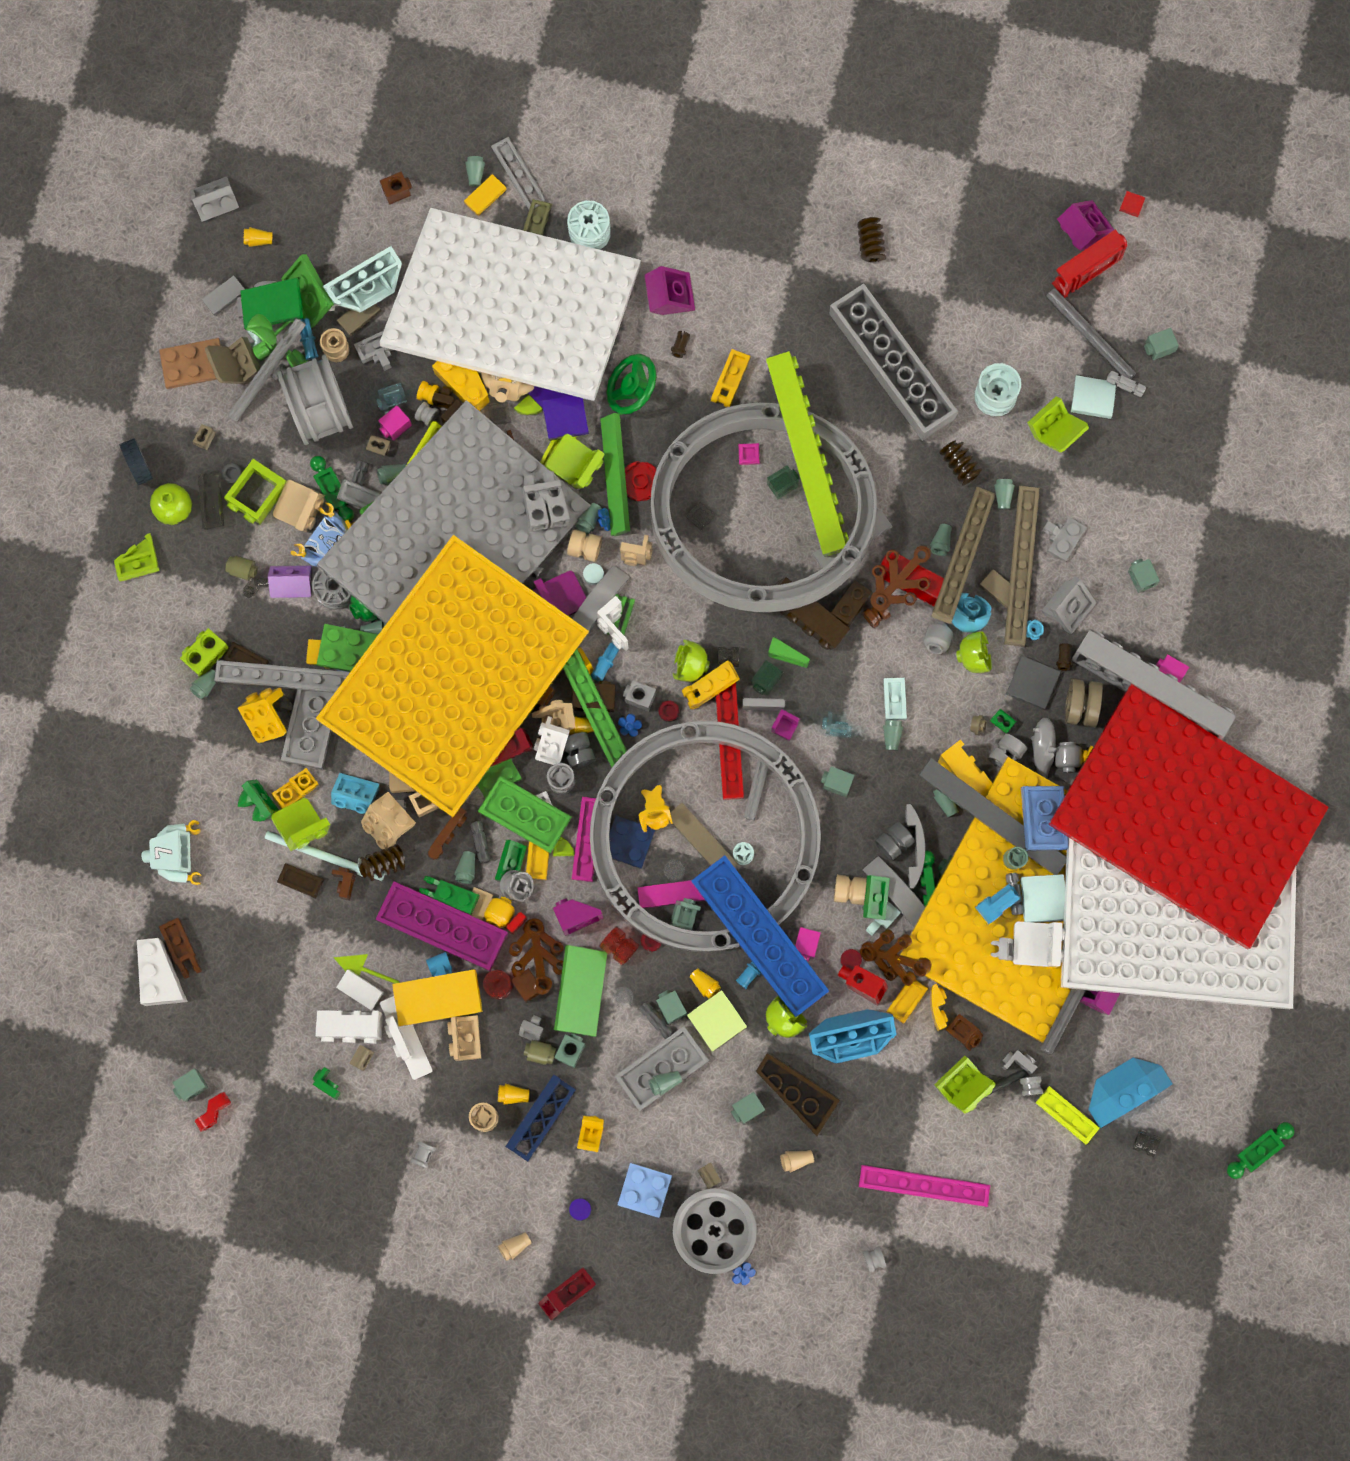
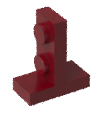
[490,728,534,768]
[538,1268,596,1321]

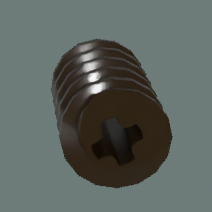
[857,217,886,263]
[939,440,982,486]
[358,844,405,881]

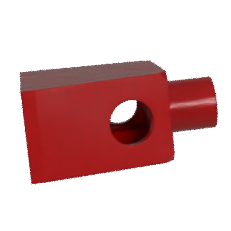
[838,965,888,1006]

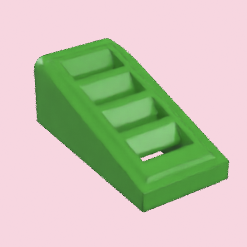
[768,637,810,668]

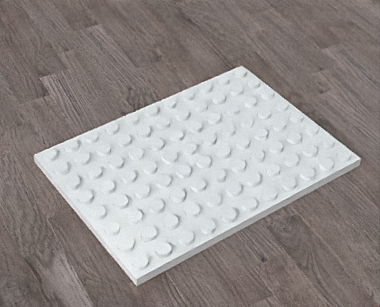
[380,208,641,401]
[1061,837,1296,1009]

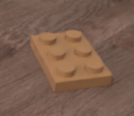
[159,338,221,389]

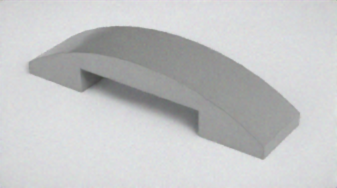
[572,566,631,642]
[905,804,925,891]
[863,856,925,928]

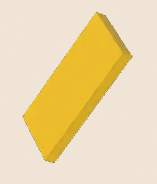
[392,969,483,1026]

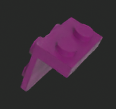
[532,571,586,616]

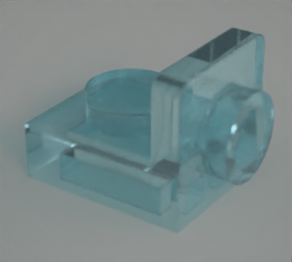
[376,383,407,414]
[822,711,852,738]

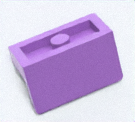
[268,566,312,598]

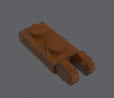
[428,807,467,860]
[159,917,202,979]

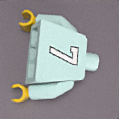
[142,820,202,885]

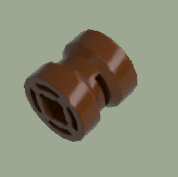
[862,600,891,629]

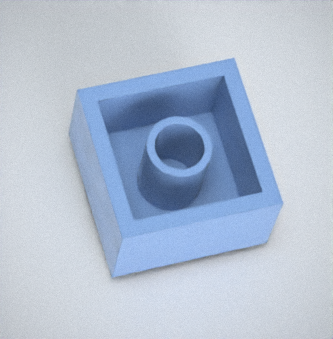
[618,1163,672,1218]

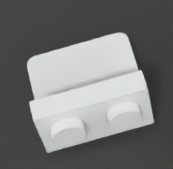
[1013,922,1065,967]

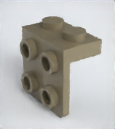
[205,337,260,384]

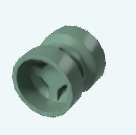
[1003,847,1028,870]

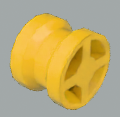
[417,381,439,405]

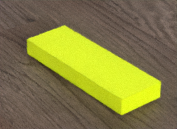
[1035,1086,1099,1145]

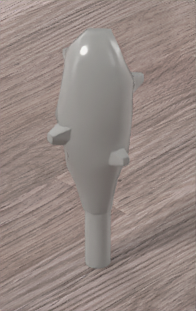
[1031,718,1057,779]

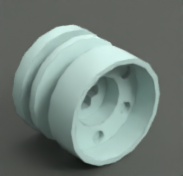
[567,200,611,250]
[974,363,1021,416]

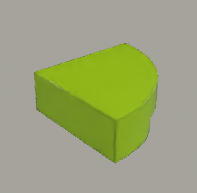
[514,395,543,415]
[553,837,575,857]

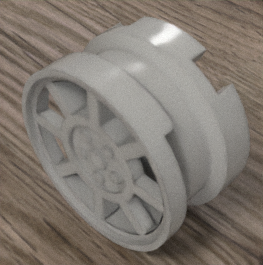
[500,870,534,901]

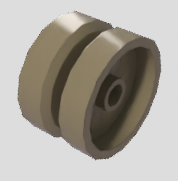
[1065,678,1103,728]

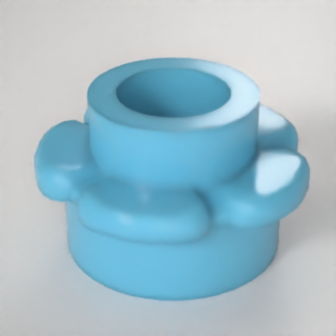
[1026,620,1044,640]

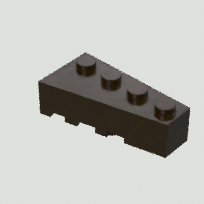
[775,577,850,650]
[756,1052,840,1136]

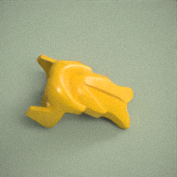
[639,785,673,832]

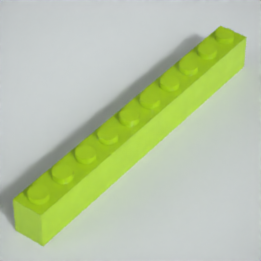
[766,351,849,557]

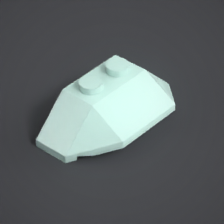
[323,246,402,313]

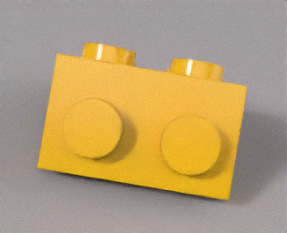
[238,688,287,743]

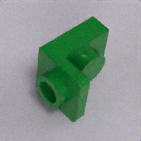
[313,1067,341,1100]

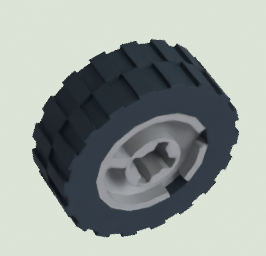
[119,438,153,486]

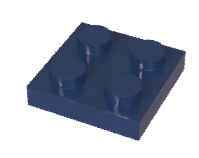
[609,816,655,869]

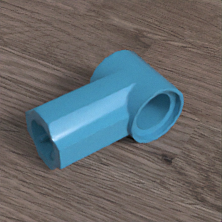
[975,883,1020,924]
[426,952,453,977]

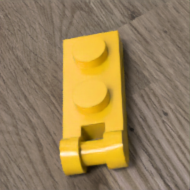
[711,349,751,407]
[682,661,740,710]

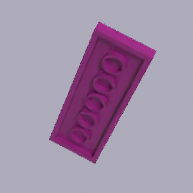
[375,881,508,971]

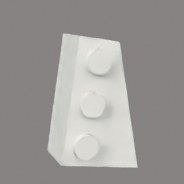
[137,938,188,1006]
[316,1011,383,1044]

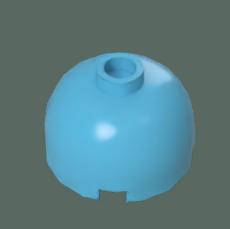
[952,593,992,633]

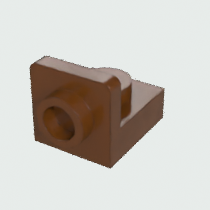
[331,867,356,901]
[946,1014,983,1051]

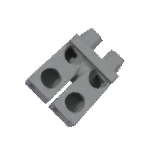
[522,471,570,532]

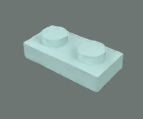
[883,678,907,720]

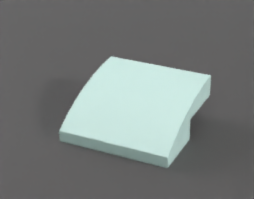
[1071,375,1116,419]
[1020,874,1065,923]

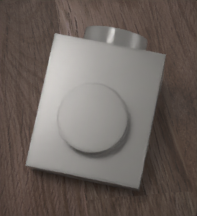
[1002,1050,1037,1075]

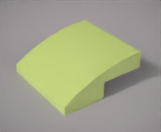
[687,990,747,1052]

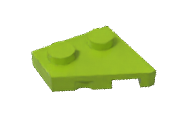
[114,533,160,582]

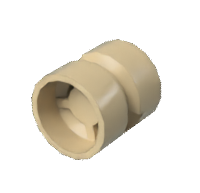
[320,328,350,362]
[567,529,602,562]
[834,874,867,905]
[469,1103,499,1132]

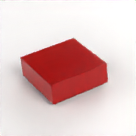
[1119,191,1145,217]
[506,912,527,935]

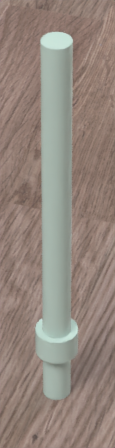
[265,831,385,881]

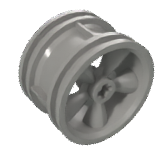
[277,354,353,445]

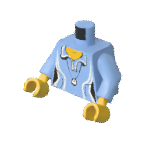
[291,502,348,567]

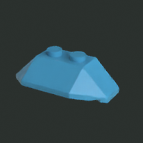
[809,1009,897,1063]
[1088,1057,1172,1128]

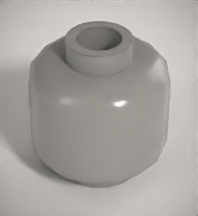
[924,622,953,654]
[1055,742,1083,773]

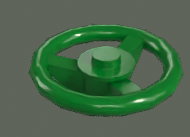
[606,354,657,415]

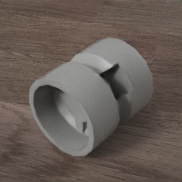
[988,734,1027,767]
[547,763,576,794]

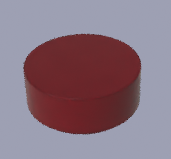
[658,701,679,722]
[641,934,661,952]
[840,949,862,970]

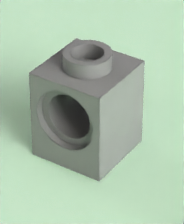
[623,680,656,712]

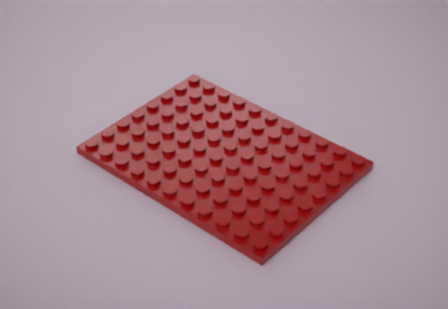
[1048,684,1329,950]

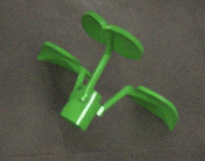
[246,314,308,367]

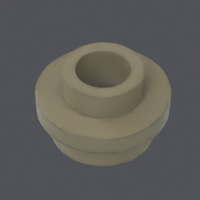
[970,715,987,736]

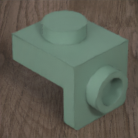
[670,898,701,931]

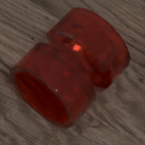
[599,926,640,966]
[483,970,513,1000]

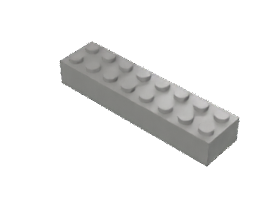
[829,284,958,441]
[1072,630,1236,740]

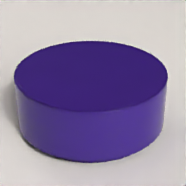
[569,1199,591,1221]

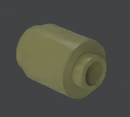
[225,556,258,581]
[524,1040,556,1065]

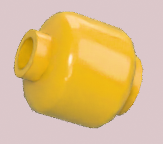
[484,896,515,929]

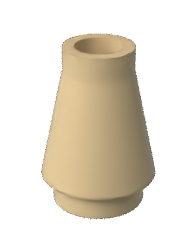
[780,1150,814,1173]
[498,1232,532,1261]

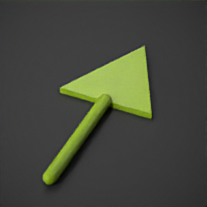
[333,954,399,984]

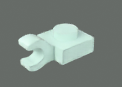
[866,901,901,936]

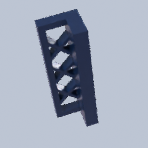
[505,1075,576,1162]

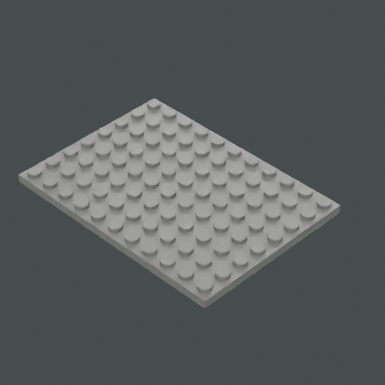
[317,400,591,624]

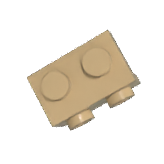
[620,535,653,566]
[532,700,575,730]
[448,1015,482,1061]

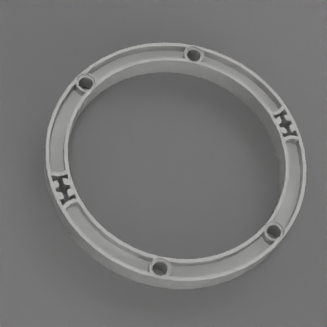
[651,403,877,612]
[590,721,821,952]

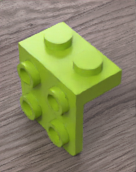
[1027,396,1089,452]
[545,434,605,489]
[271,798,330,851]
[934,1056,996,1114]

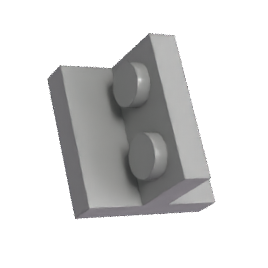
[190,177,239,221]
[1042,576,1096,634]

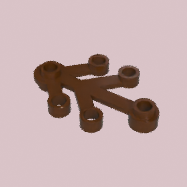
[871,545,932,610]
[509,918,564,995]
[860,929,932,986]

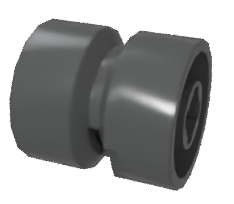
[564,732,596,769]
[875,821,915,861]

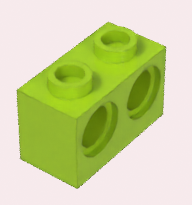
[180,628,229,677]

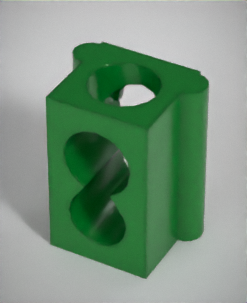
[990,709,1017,734]

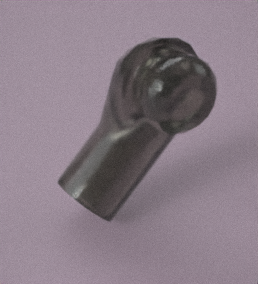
[243,577,269,598]

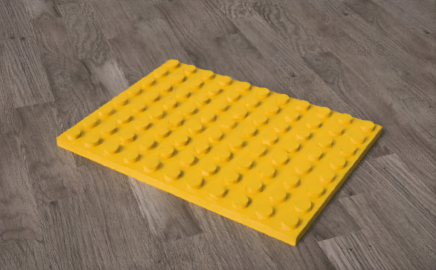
[316,535,589,817]
[897,757,1072,1043]

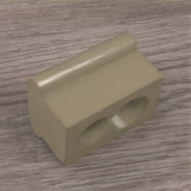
[193,424,216,450]
[366,435,391,456]
[349,1045,374,1071]
[698,1162,721,1189]

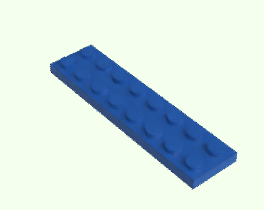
[691,855,829,1017]

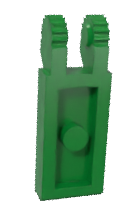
[419,876,480,915]

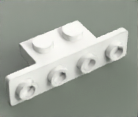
[380,996,433,1080]

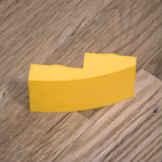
[271,768,319,809]
[930,984,948,1031]

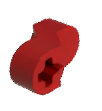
[194,1092,231,1132]

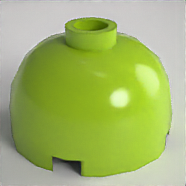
[150,483,192,525]
[956,631,992,673]
[673,640,710,682]
[765,996,808,1038]

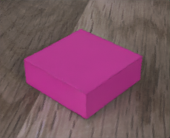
[738,443,760,465]

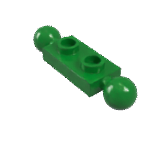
[310,456,354,522]
[920,850,935,906]
[1227,1122,1294,1179]

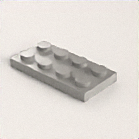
[281,689,334,770]
[615,1026,709,1111]

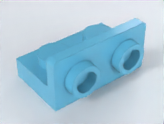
[331,773,379,814]

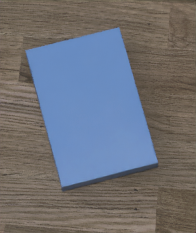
[1021,786,1069,850]

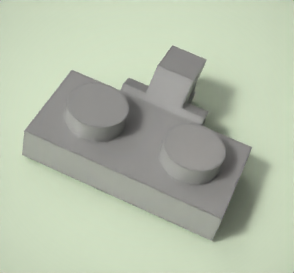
[354,331,393,371]
[1042,517,1087,562]

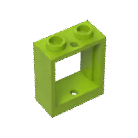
[224,459,287,524]

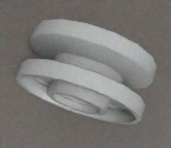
[312,569,352,610]

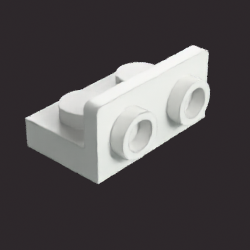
[534,716,570,765]

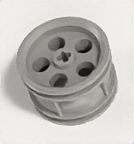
[673,1189,757,1274]

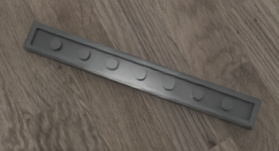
[918,758,1067,875]

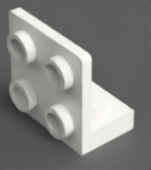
[597,596,629,651]

